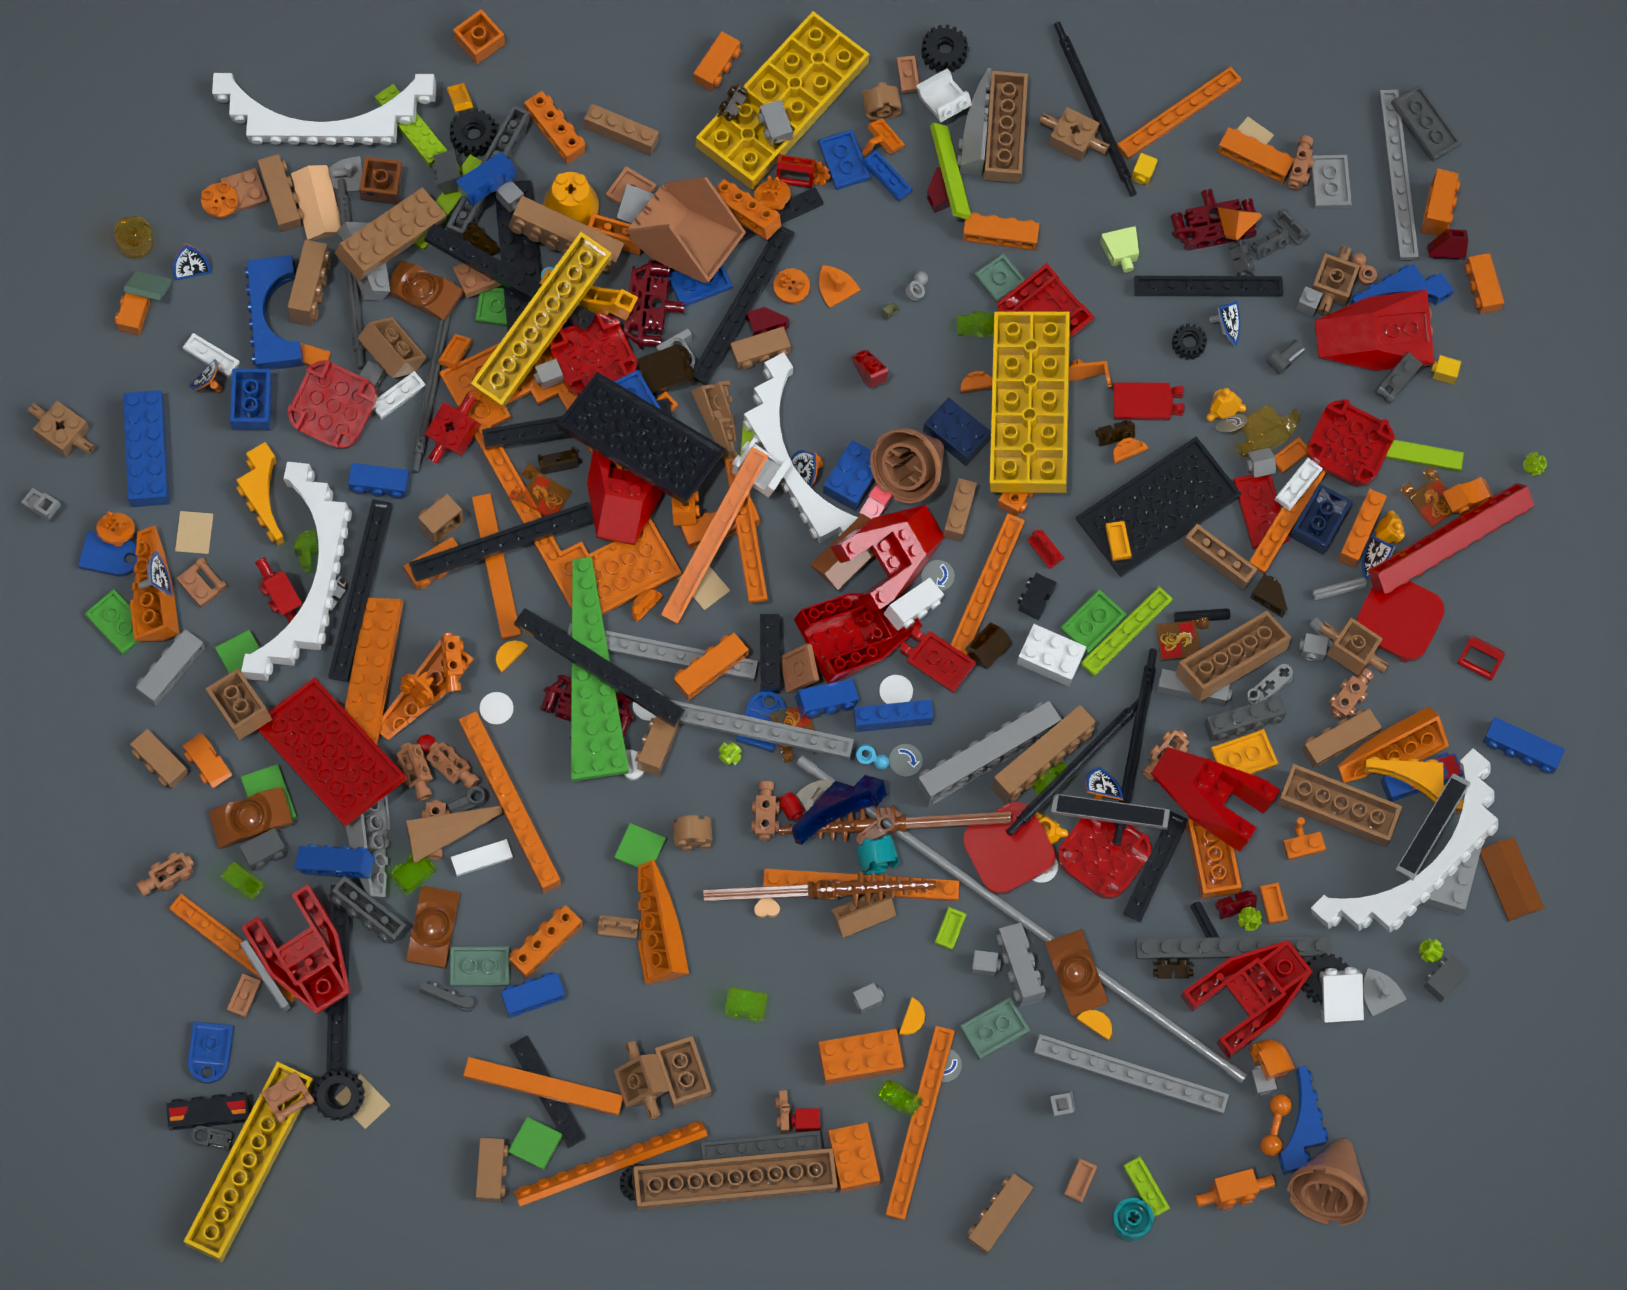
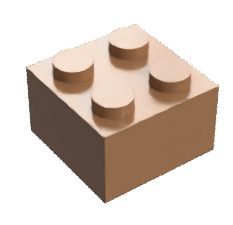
[418,494,464,546]

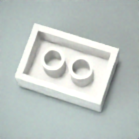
[1017,624,1086,687]

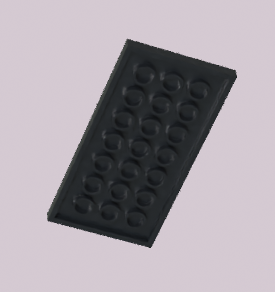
[556,372,726,505]
[1076,436,1242,577]

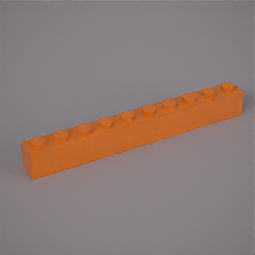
[459,711,561,894]

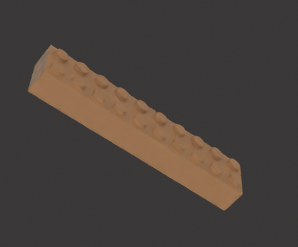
[632,1148,837,1211]

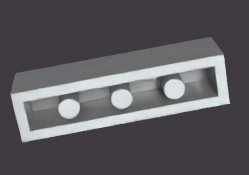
[136,629,205,707]

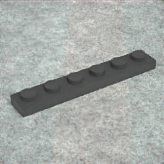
[701,1131,822,1160]

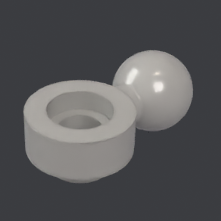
[905,271,928,301]

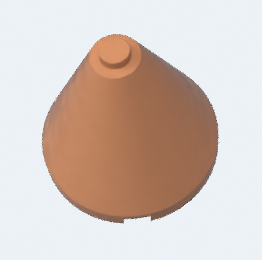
[870,428,944,503]
[1287,1138,1368,1226]

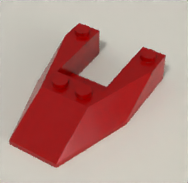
[587,449,663,545]
[831,505,945,612]
[1151,747,1280,852]
[241,884,351,1014]
[1181,940,1312,1059]

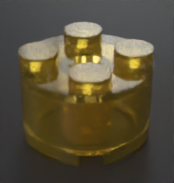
[114,216,154,260]

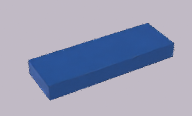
[862,150,913,202]

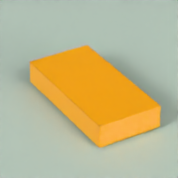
[447,83,473,112]
[1105,521,1131,561]

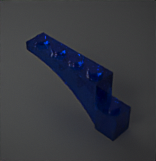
[792,775,887,845]

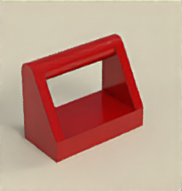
[776,154,816,188]
[1457,635,1506,681]

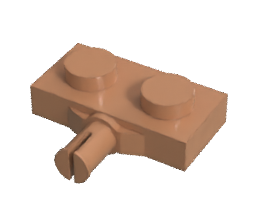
[775,1090,790,1134]

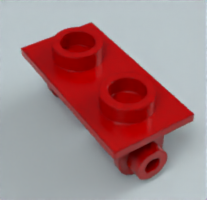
[1027,529,1065,569]

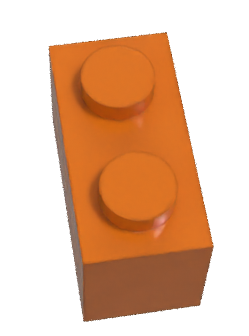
[114,293,150,336]

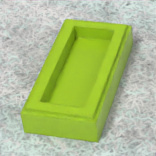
[934,907,967,951]

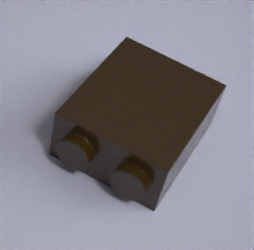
[638,344,694,396]

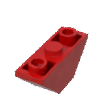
[851,350,888,388]

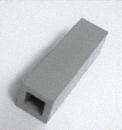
[1157,669,1232,706]

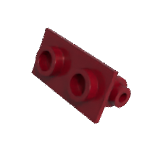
[1215,890,1256,920]

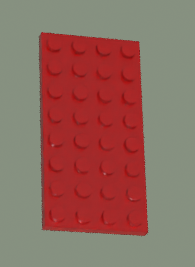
[257,677,407,827]

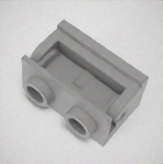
[757,100,793,146]

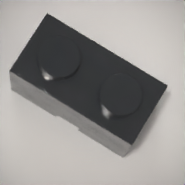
[1017,572,1057,620]

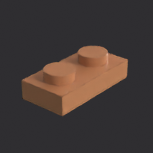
[896,56,919,94]
[227,974,261,1018]

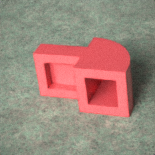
[859,484,894,519]

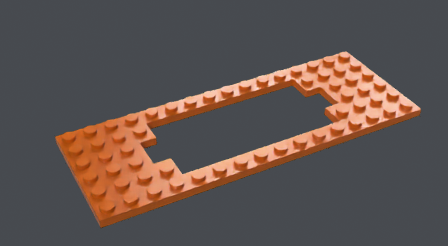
[439,343,682,615]

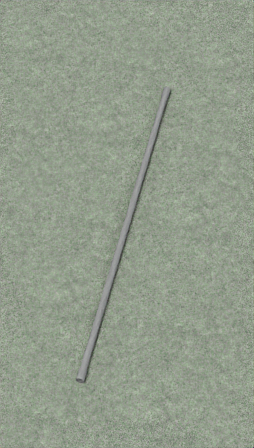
[796,755,1248,1084]

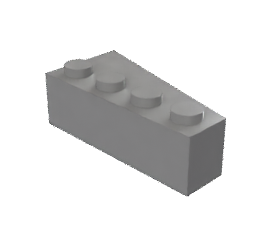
[1424,847,1482,916]

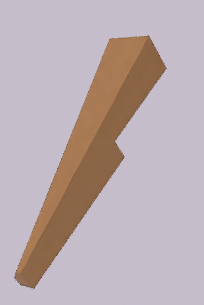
[691,380,738,463]
[405,806,502,863]

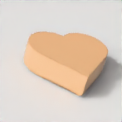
[754,898,780,918]

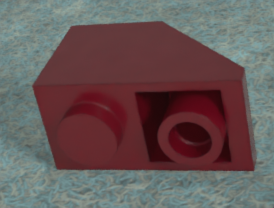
[926,167,951,213]
[1427,229,1468,259]
[746,307,789,336]

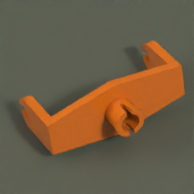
[1069,359,1112,387]

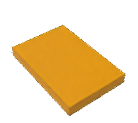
[1210,729,1278,774]

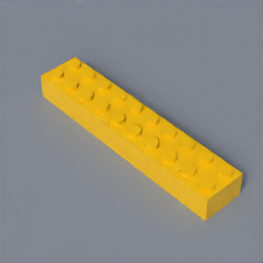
[471,232,612,409]
[184,1062,315,1263]

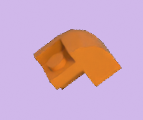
[1248,1039,1296,1081]

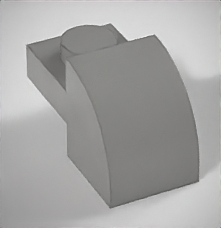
[21,488,61,521]

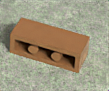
[730,327,791,370]
[943,478,977,542]
[635,717,679,777]
[130,728,189,790]
[831,892,896,938]
[476,1138,508,1202]

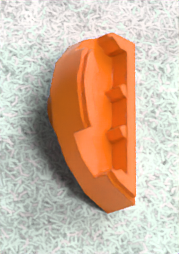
[960,371,993,393]
[1112,438,1148,464]
[632,589,663,622]

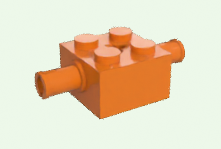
[1195,1169,1275,1211]

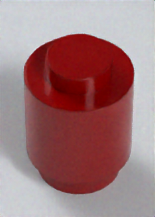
[779,792,805,822]

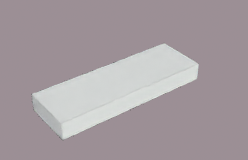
[182,333,240,378]
[373,371,426,420]
[1274,457,1323,511]
[451,839,513,877]

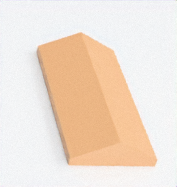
[291,165,340,241]

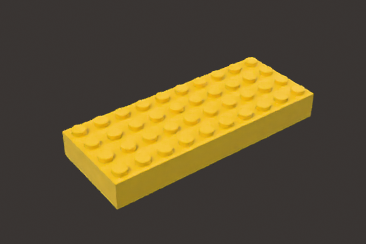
[695,11,870,190]
[990,312,1070,493]

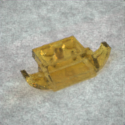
[1234,404,1301,457]

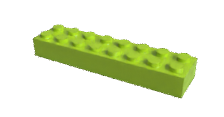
[375,84,447,168]

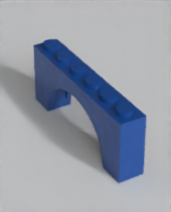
[245,255,304,369]

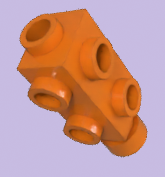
[441,633,466,692]

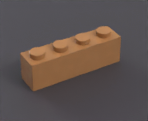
[584,104,659,156]
[258,154,304,233]
[1183,524,1258,590]
[1302,709,1382,769]
[967,1174,1034,1255]

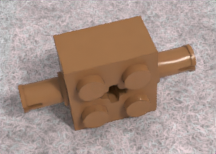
[1039,107,1110,161]
[1312,246,1360,315]
[27,401,95,458]
[1319,618,1389,675]
[614,1041,669,1120]

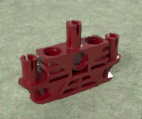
[1170,189,1257,250]
[624,260,685,349]
[540,675,634,739]

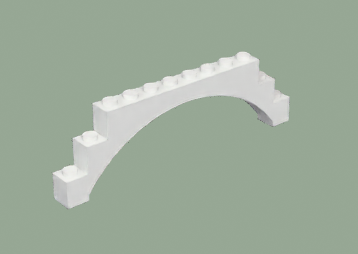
[212,73,436,145]
[743,352,858,543]
[241,462,352,681]
[1311,748,1498,933]

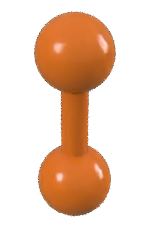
[1260,1094,1292,1157]

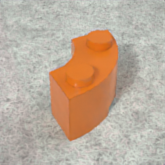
[1443,477,1494,515]
[182,733,232,788]

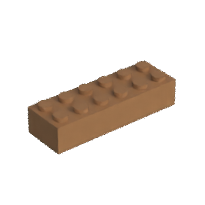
[983,71,1028,183]
[335,187,447,281]
[508,196,624,275]
[1175,611,1291,702]
[991,705,1096,805]
[1277,764,1403,847]

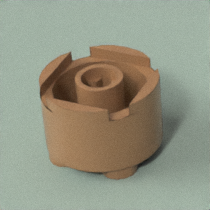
[862,82,902,121]
[672,815,712,852]

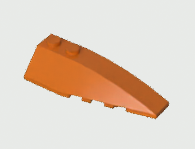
[130,525,179,641]
[379,639,474,740]
[1337,707,1449,783]
[638,860,689,984]

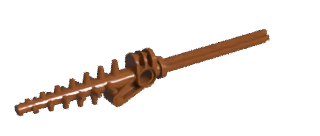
[779,805,1011,845]
[703,872,936,905]

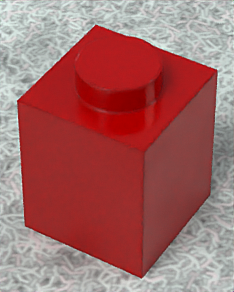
[791,1108,820,1133]

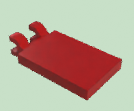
[1113,382,1184,420]
[899,627,976,693]

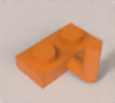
[862,118,905,157]
[1283,817,1326,861]

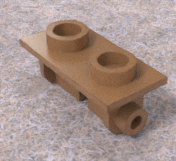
[598,915,639,939]

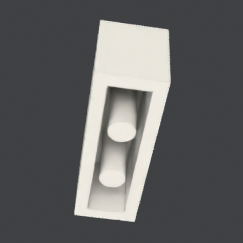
[883,578,944,631]

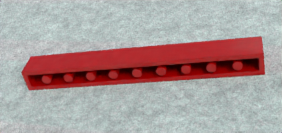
[1368,483,1534,594]

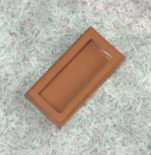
[1064,1158,1098,1203]

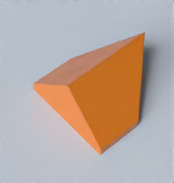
[1218,208,1262,240]

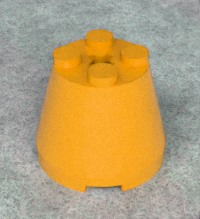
[543,172,599,226]

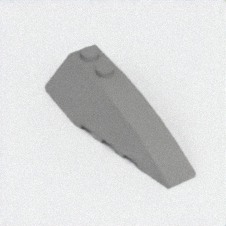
[957,68,991,176]
[346,795,391,899]

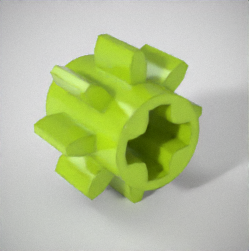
[1523,452,1547,476]
[718,742,742,766]
[1238,907,1262,931]
[1419,938,1444,963]

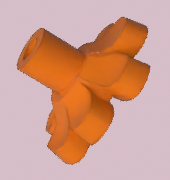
[809,162,830,186]

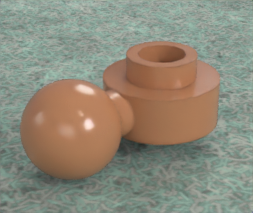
[1352,253,1377,285]

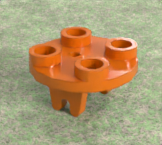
[754,176,791,210]
[201,182,238,218]
[773,268,810,305]
[96,511,135,547]
[400,672,434,707]

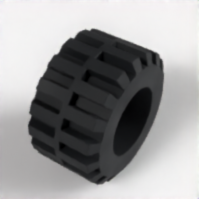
[313,1068,365,1121]

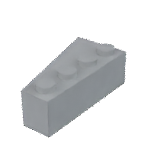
[337,222,390,301]
[995,923,1046,1007]

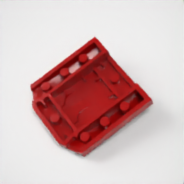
[997,263,1095,339]

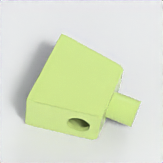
[1100,226,1139,273]

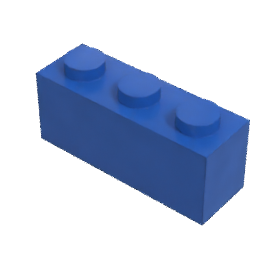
[456,151,517,206]
[348,463,409,499]
[795,679,859,719]
[501,972,565,1018]

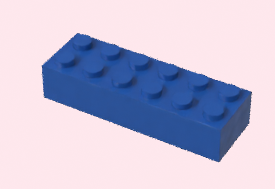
[123,390,169,507]

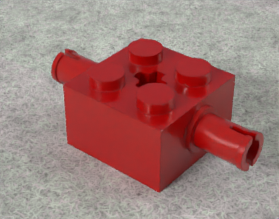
[425,393,481,464]
[254,557,302,623]

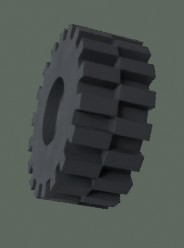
[921,25,968,73]
[450,108,496,158]
[1301,953,1348,1005]

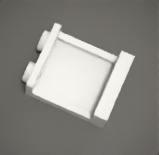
[916,69,972,122]
[731,438,792,498]
[1320,967,1364,1022]

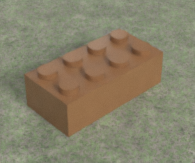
[287,240,332,327]

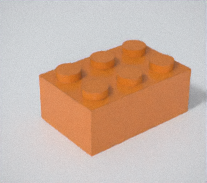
[1420,168,1461,237]
[827,1122,880,1193]

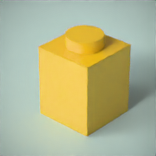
[1131,153,1158,185]
[1431,355,1462,385]

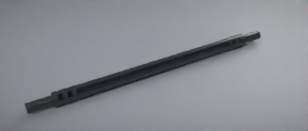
[1054,22,1137,197]
[1113,648,1157,846]
[1006,698,1139,836]

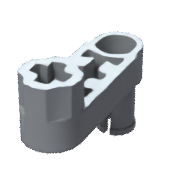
[1248,664,1294,704]

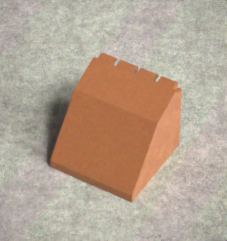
[626,176,746,283]

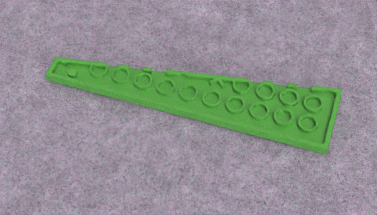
[571,557,629,782]

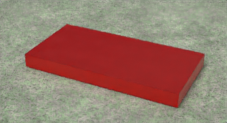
[1233,474,1290,550]

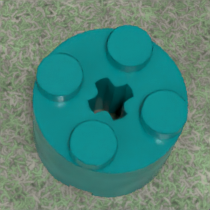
[856,835,900,875]
[1111,1197,1154,1242]

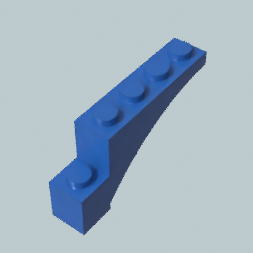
[1350,264,1454,306]
[1278,1066,1328,1175]

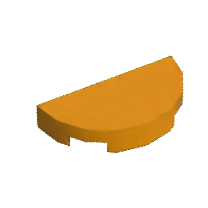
[496,640,529,674]
[899,997,925,1036]
[1076,1010,1112,1042]

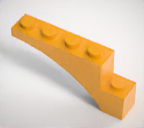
[540,268,638,321]
[236,442,284,546]
[1363,757,1463,813]

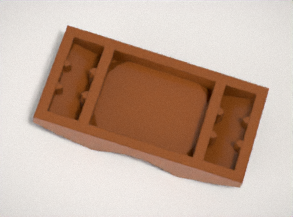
[388,260,464,321]
[209,787,294,849]
[406,886,461,969]
[1045,929,1109,1016]

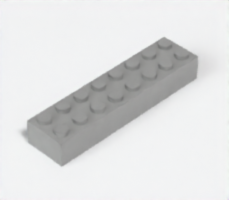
[916,701,1062,808]

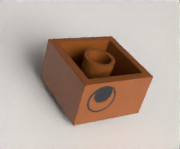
[359,157,403,204]

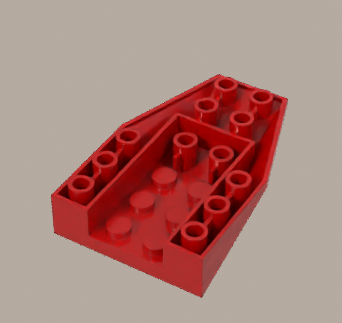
[1315,289,1435,371]
[794,593,922,684]

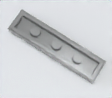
[240,940,290,1012]

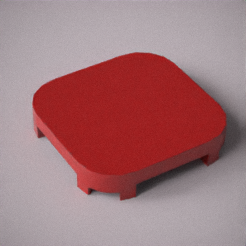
[549,312,637,397]
[287,360,377,449]
[1306,398,1395,486]
[1356,581,1445,663]
[963,802,1056,895]
[1058,818,1151,899]

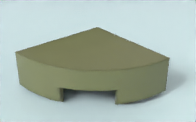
[882,303,900,321]

